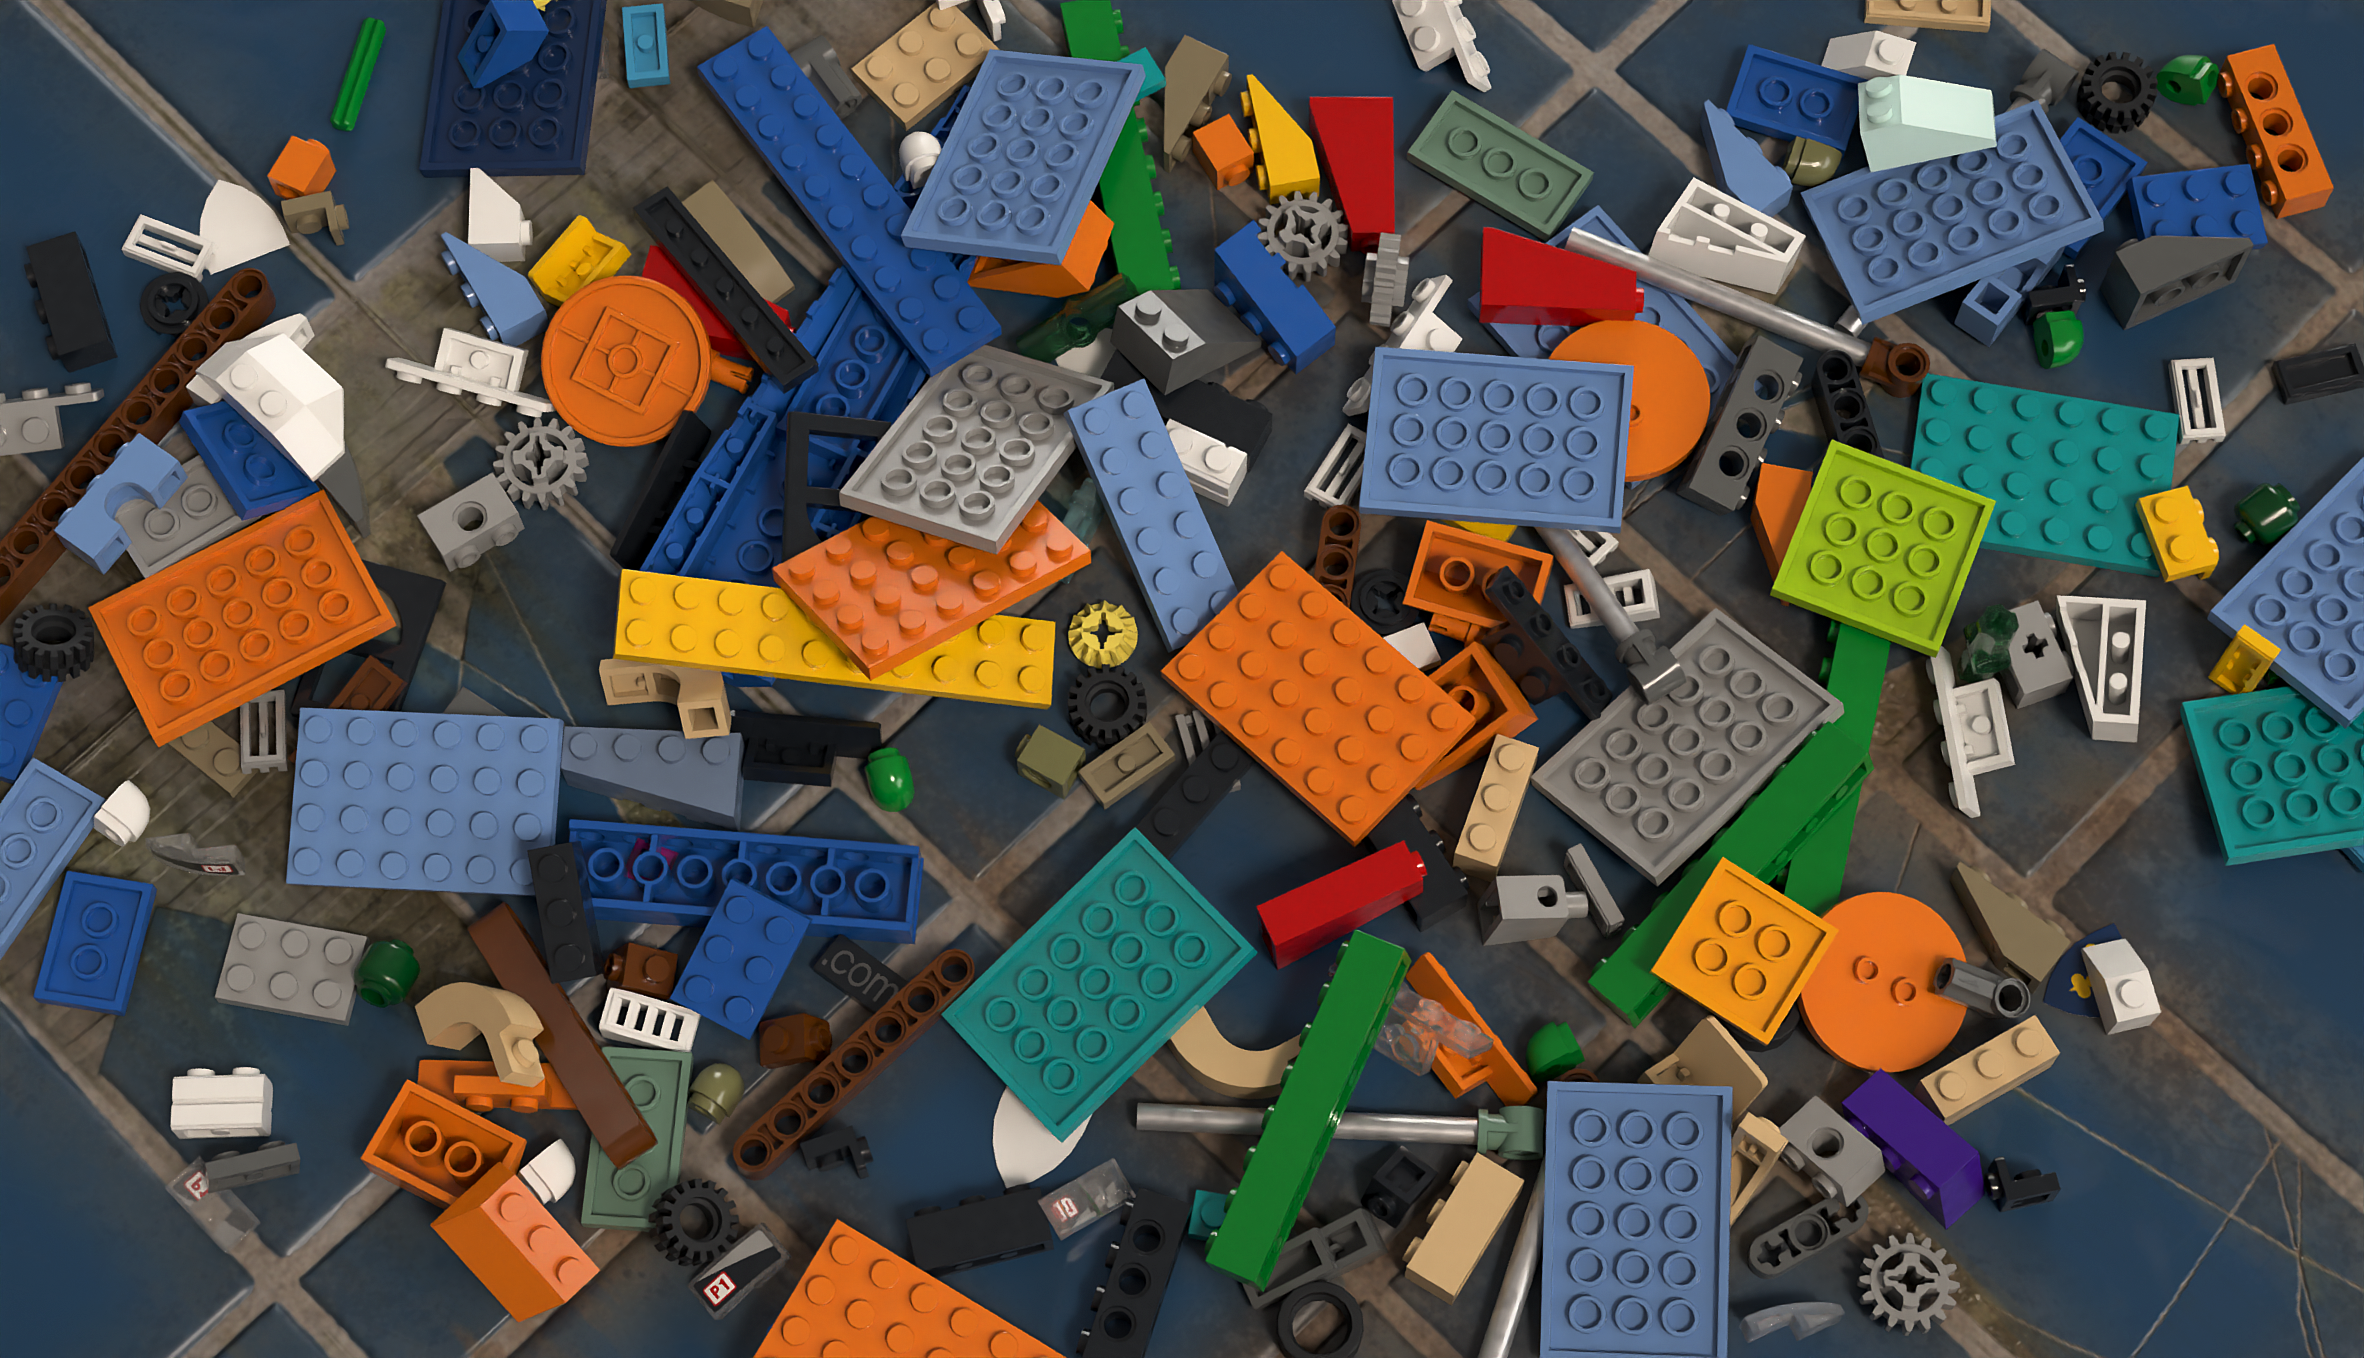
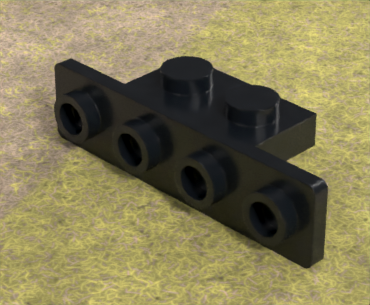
[610,410,711,571]
[1480,566,1613,721]
[730,710,882,787]

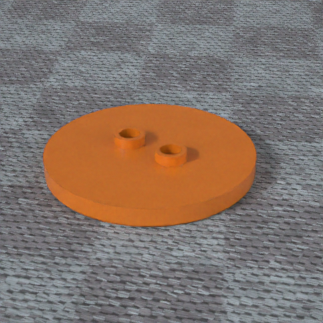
[541,276,712,447]
[1548,320,1710,482]
[1797,892,1967,1073]

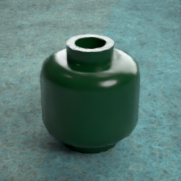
[2233,483,2301,547]
[353,939,420,1008]

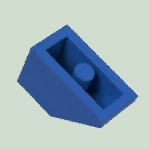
[457,0,549,88]

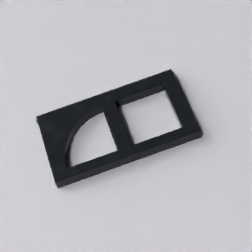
[781,411,891,563]
[290,559,447,718]

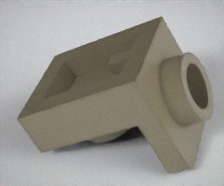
[281,190,350,246]

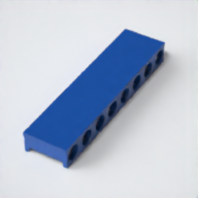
[569,819,924,944]

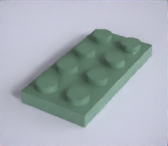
[1407,90,1594,242]
[581,1046,694,1232]

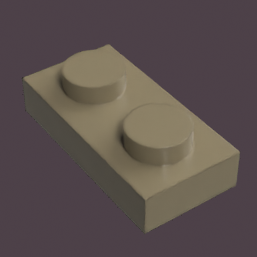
[167,721,260,798]
[1078,721,1176,810]

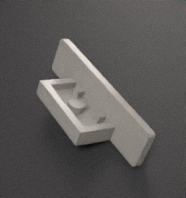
[0,382,105,456]

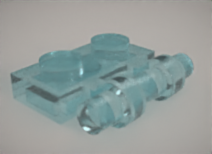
[1059,478,1106,584]

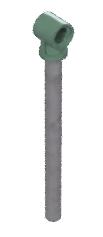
[1137,1103,1544,1160]

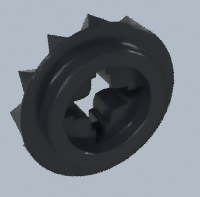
[140,273,209,338]
[1351,569,1420,635]

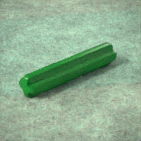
[330,17,386,132]

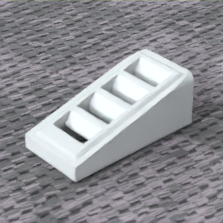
[1564,569,1660,629]
[599,987,701,1052]

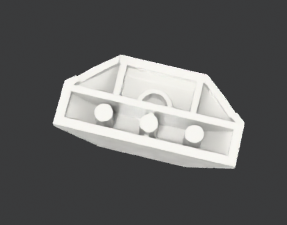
[195,333,345,482]

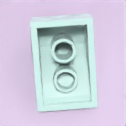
[1858,74,1997,172]

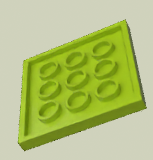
[1770,439,1996,658]

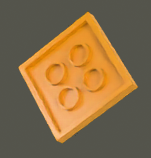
[1649,857,1839,1046]

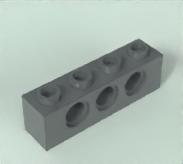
[1676,335,1804,516]

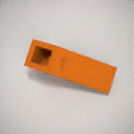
[1750,463,1813,606]

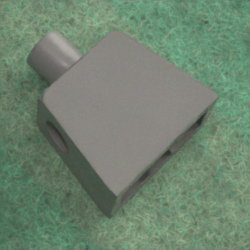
[1477,875,1588,946]

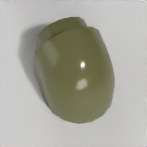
[1782,136,1842,187]
[688,1063,745,1125]

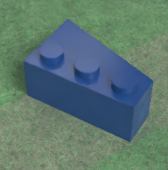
[1213,220,1336,374]

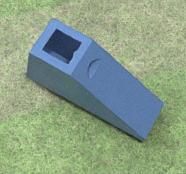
[1700,99,1793,218]
[440,232,550,346]

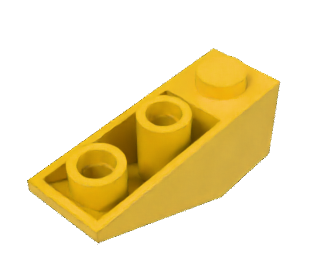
[1240,74,1320,205]

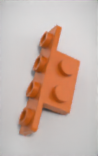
[1401,952,1538,1107]
[417,1060,578,1113]

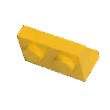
[528,215,632,307]
[2135,485,2219,582]

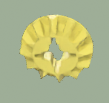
[1068,600,1138,669]

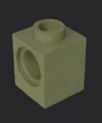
[1015,724,1086,799]

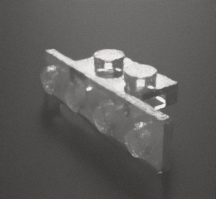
[1327,963,1494,1076]

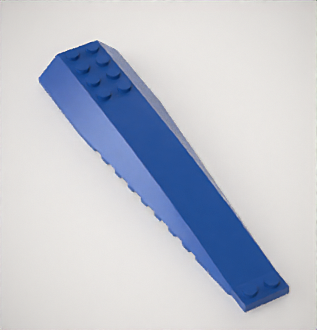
[614,85,979,687]

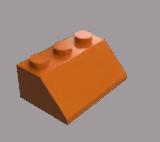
[1403,520,1553,629]
[360,1079,527,1210]
[430,1162,600,1322]

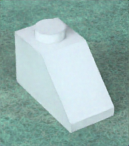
[1821,30,1916,81]
[468,168,533,262]
[2081,938,2161,1035]

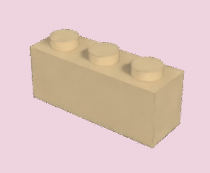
[1452,734,1539,882]
[1912,1015,2060,1125]
[1402,1152,1524,1306]

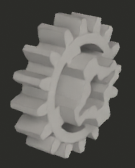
[1258,191,1348,282]
[1361,233,1409,327]
[493,417,589,510]
[1857,1233,1960,1336]

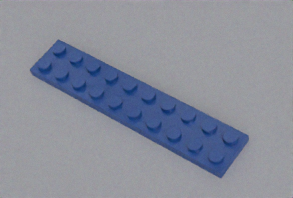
[697,26,1002,377]

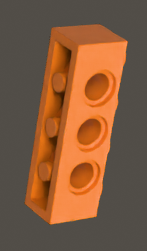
[2217,44,2334,219]

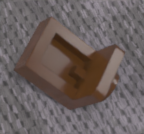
[603,942,678,1000]
[759,1013,832,1069]

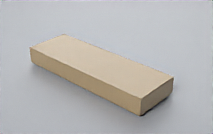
[1864,0,1991,33]

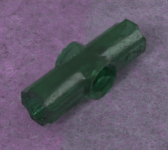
[1016,272,1140,363]
[1957,604,2019,684]

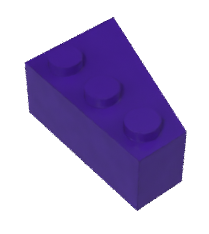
[1842,1068,1985,1230]

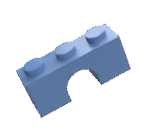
[1954,246,2065,347]
[54,433,188,575]

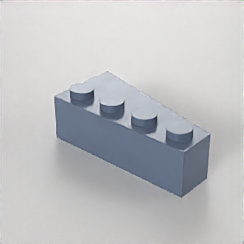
[561,726,746,832]

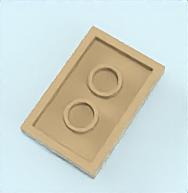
[851,2,999,131]

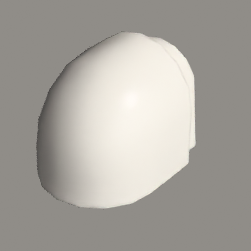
[899,132,942,189]
[94,780,150,846]
[517,1139,576,1205]

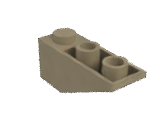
[1164,35,1232,173]
[1950,861,2071,994]

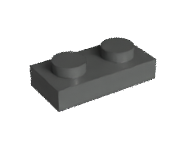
[205,1141,300,1193]

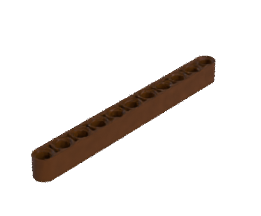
[0,268,276,625]

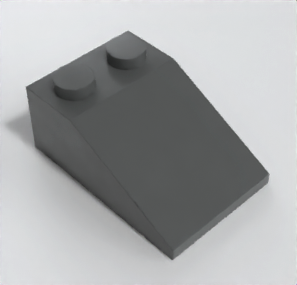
[2100,236,2254,330]
[1110,289,1262,395]

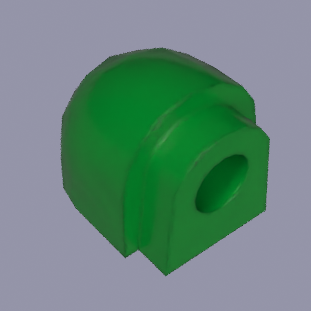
[2156,54,2219,106]
[2033,311,2084,369]
[865,748,915,812]
[1525,1021,1585,1082]

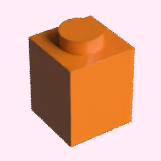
[1193,114,1254,190]
[267,135,337,200]

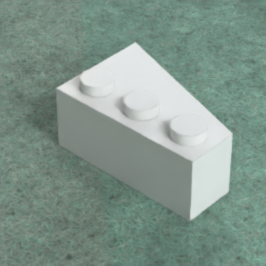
[1648,177,1806,295]
[2056,595,2146,742]

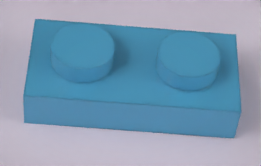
[622,3,671,88]

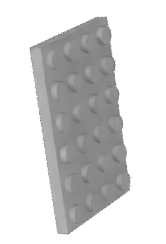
[839,345,1114,555]
[1530,608,1845,887]

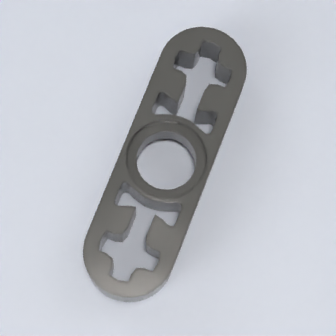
[1747,1195,1869,1279]

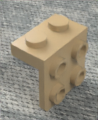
[1637,1015,1768,1124]

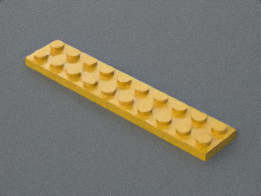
[612,569,1056,710]

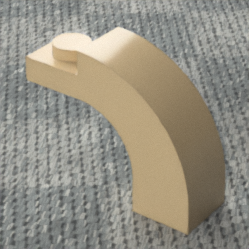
[599,659,731,739]
[415,982,545,1088]
[1166,1006,1301,1099]
[1730,1112,1789,1228]

